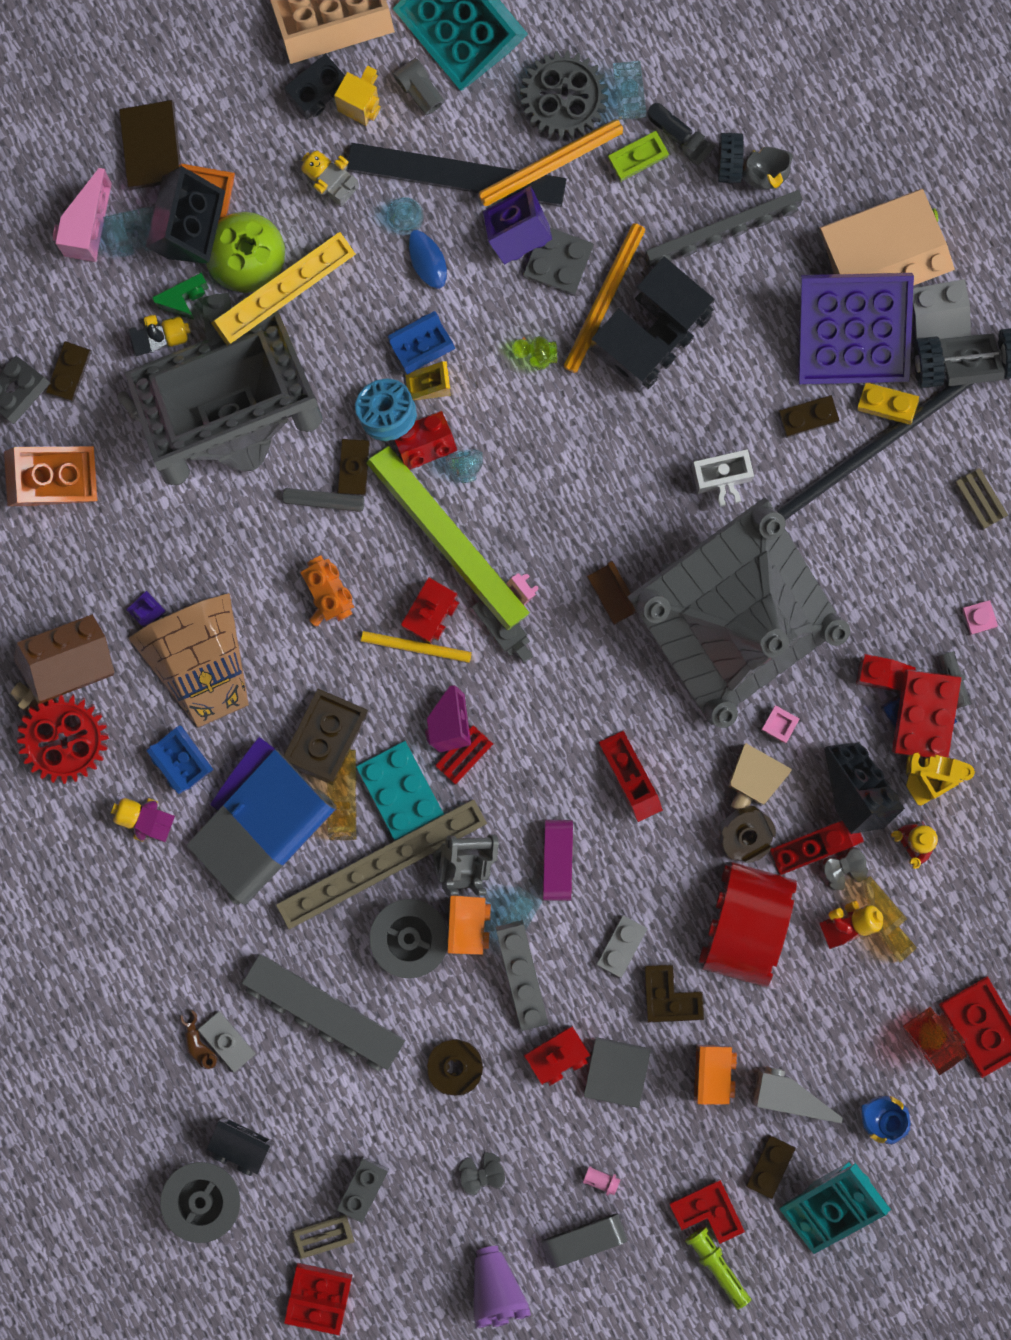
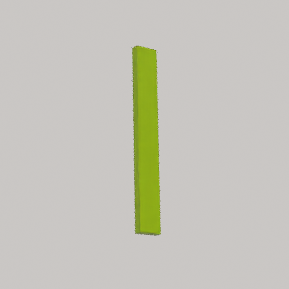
[366,446,530,631]

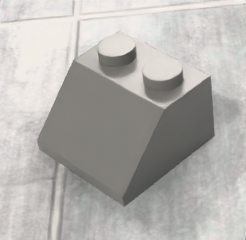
[912,279,971,339]

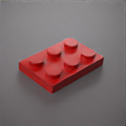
[892,669,962,758]

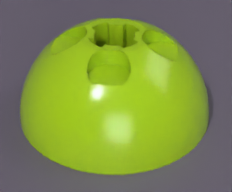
[206,211,285,293]

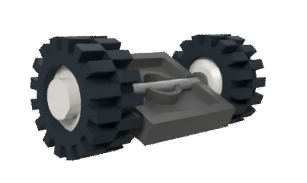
[913,328,1011,388]

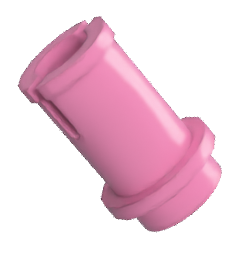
[583,1166,620,1196]

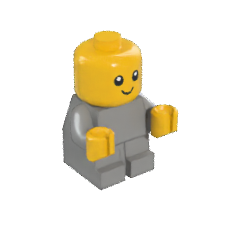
[301,150,359,207]

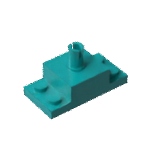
[779,1162,891,1254]

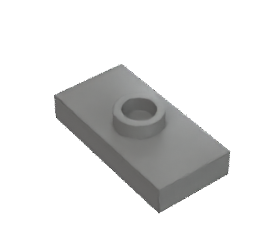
[198,1011,256,1072]

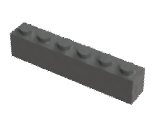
[242,954,406,1072]

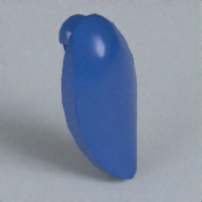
[409,230,447,289]

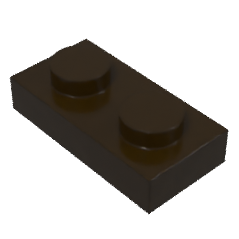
[46,341,92,402]
[778,395,840,438]
[746,1135,796,1199]

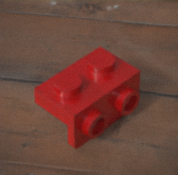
[394,411,457,470]

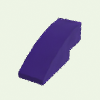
[210,737,275,810]

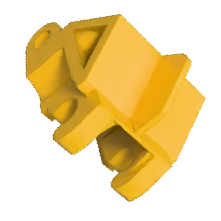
[906,753,975,806]

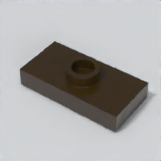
[338,439,370,496]

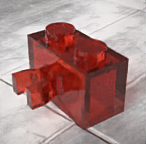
[903,1007,967,1076]

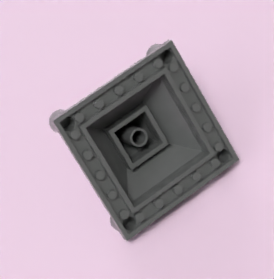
[124,311,323,485]
[627,497,850,728]

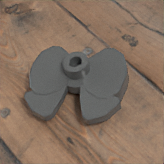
[823,847,868,890]
[459,1152,505,1196]

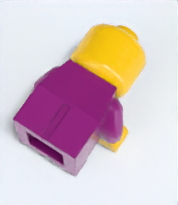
[111,798,175,842]

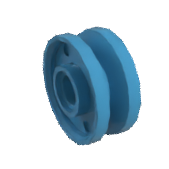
[355,378,417,441]

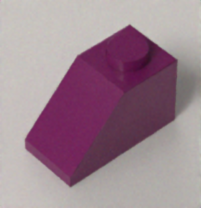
[425,685,471,753]

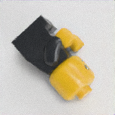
[127,315,190,356]

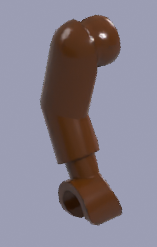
[180,1009,217,1069]

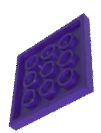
[798,273,914,384]

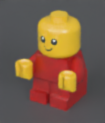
[890,821,938,869]
[819,901,883,949]

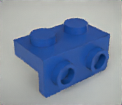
[387,311,455,374]
[146,725,214,794]

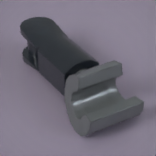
[648,103,715,166]

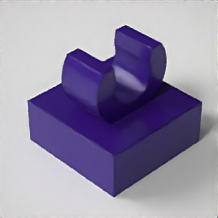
[126,591,167,628]

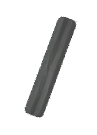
[282,488,365,512]

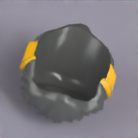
[742,147,793,190]

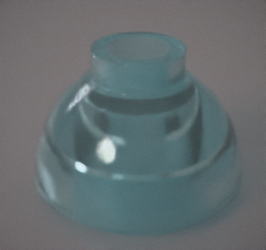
[386,197,424,235]
[445,449,483,483]

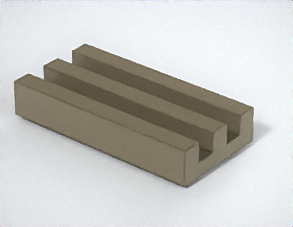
[955,468,1008,530]
[292,1215,355,1259]

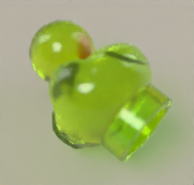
[512,336,557,370]

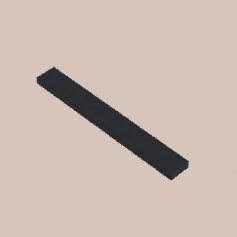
[347,142,567,207]

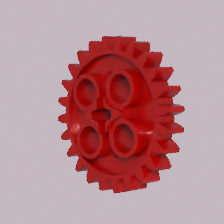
[17,693,109,784]

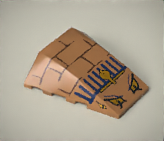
[128,593,249,728]

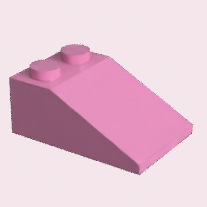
[53,168,112,262]

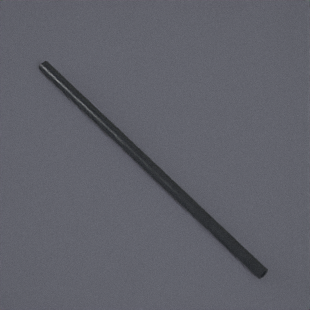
[776,383,974,520]

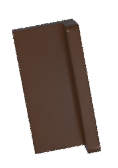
[587,561,637,625]

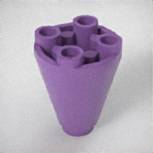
[473,1246,531,1328]

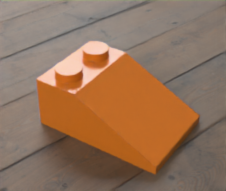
[4,446,97,507]
[448,896,491,955]

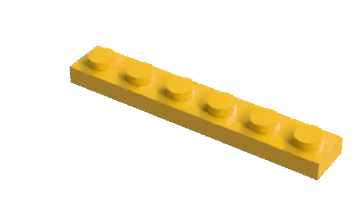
[211,232,356,346]

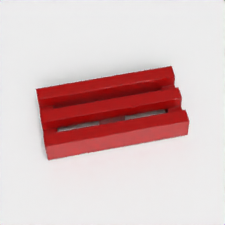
[435,725,494,785]

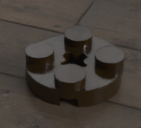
[719,806,776,863]
[427,1039,483,1096]

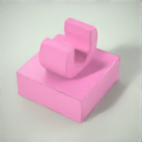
[506,573,538,606]

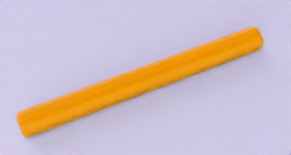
[479,119,623,206]
[564,223,645,373]

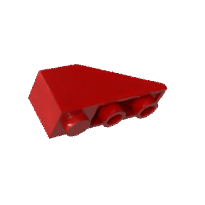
[770,820,864,875]

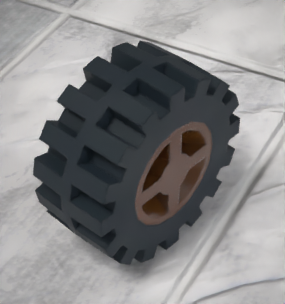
[718,133,744,183]

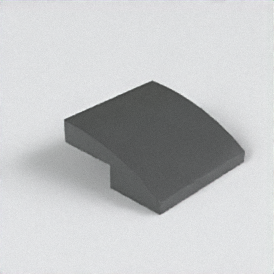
[584,1037,651,1108]

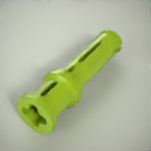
[685,1226,752,1310]

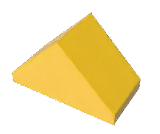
[405,361,451,401]

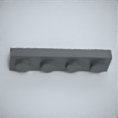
[495,920,549,1031]

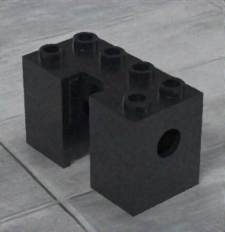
[590,256,715,392]

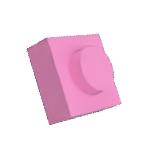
[962,600,998,635]
[761,705,799,744]

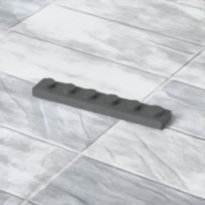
[645,190,803,267]

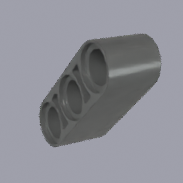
[541,1213,628,1269]

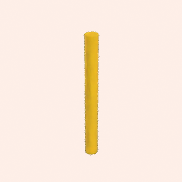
[361,631,472,663]

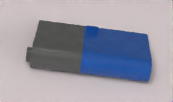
[187,749,337,905]

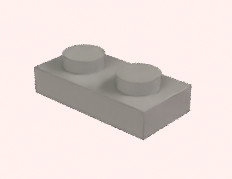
[596,915,648,978]

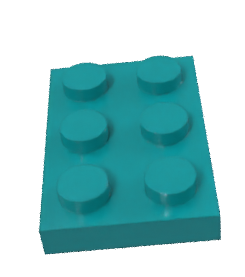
[356,741,444,841]

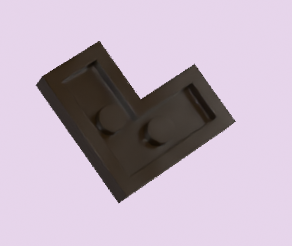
[644,965,704,1023]

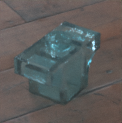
[613,61,646,120]

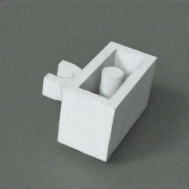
[691,449,754,507]

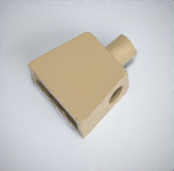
[728,743,792,810]

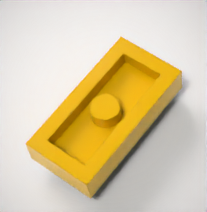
[858,383,919,425]

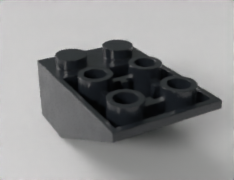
[824,742,905,834]

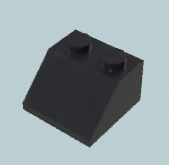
[207,1117,275,1176]

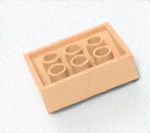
[270,0,395,64]
[819,188,955,285]

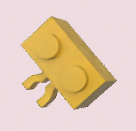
[334,65,381,126]

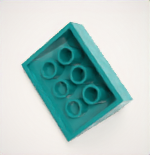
[393,0,528,91]

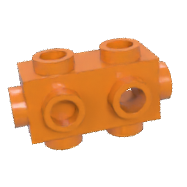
[300,555,354,626]

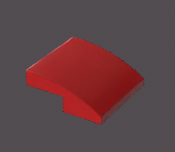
[284,1263,353,1336]

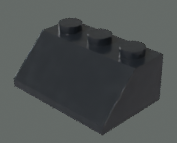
[146,166,225,264]

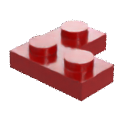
[669,1179,745,1244]

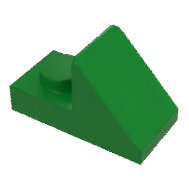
[152,273,209,320]

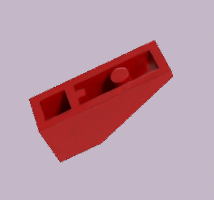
[599,730,663,822]

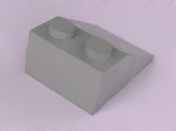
[752,1066,842,1124]

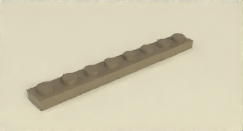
[276,799,487,930]

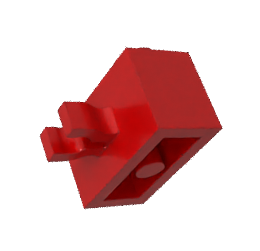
[401,577,460,644]
[524,1026,590,1086]

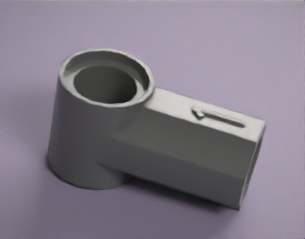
[393,58,445,116]

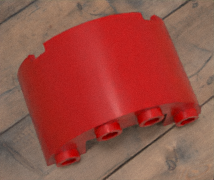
[699,862,797,988]

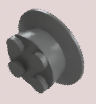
[370,899,449,979]
[160,1162,240,1243]

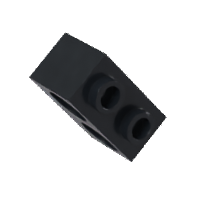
[284,53,345,119]

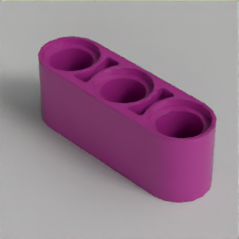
[543,819,573,901]

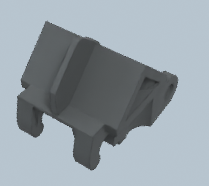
[432,834,499,897]

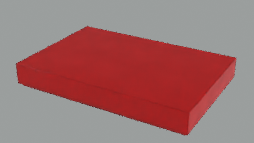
[938,976,1011,1078]

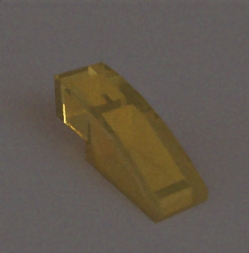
[327,750,357,840]
[863,876,917,963]

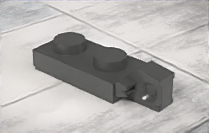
[472,600,533,664]

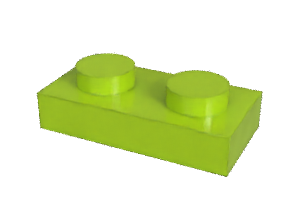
[608,131,669,182]

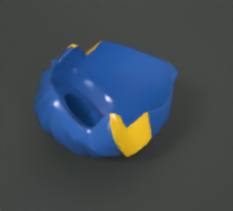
[861,1096,911,1145]

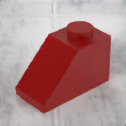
[856,654,916,693]

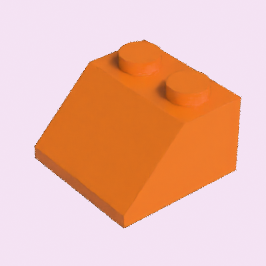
[694,1044,737,1105]

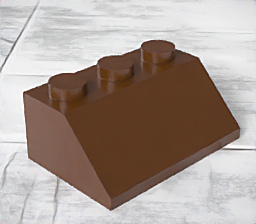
[13,614,115,704]

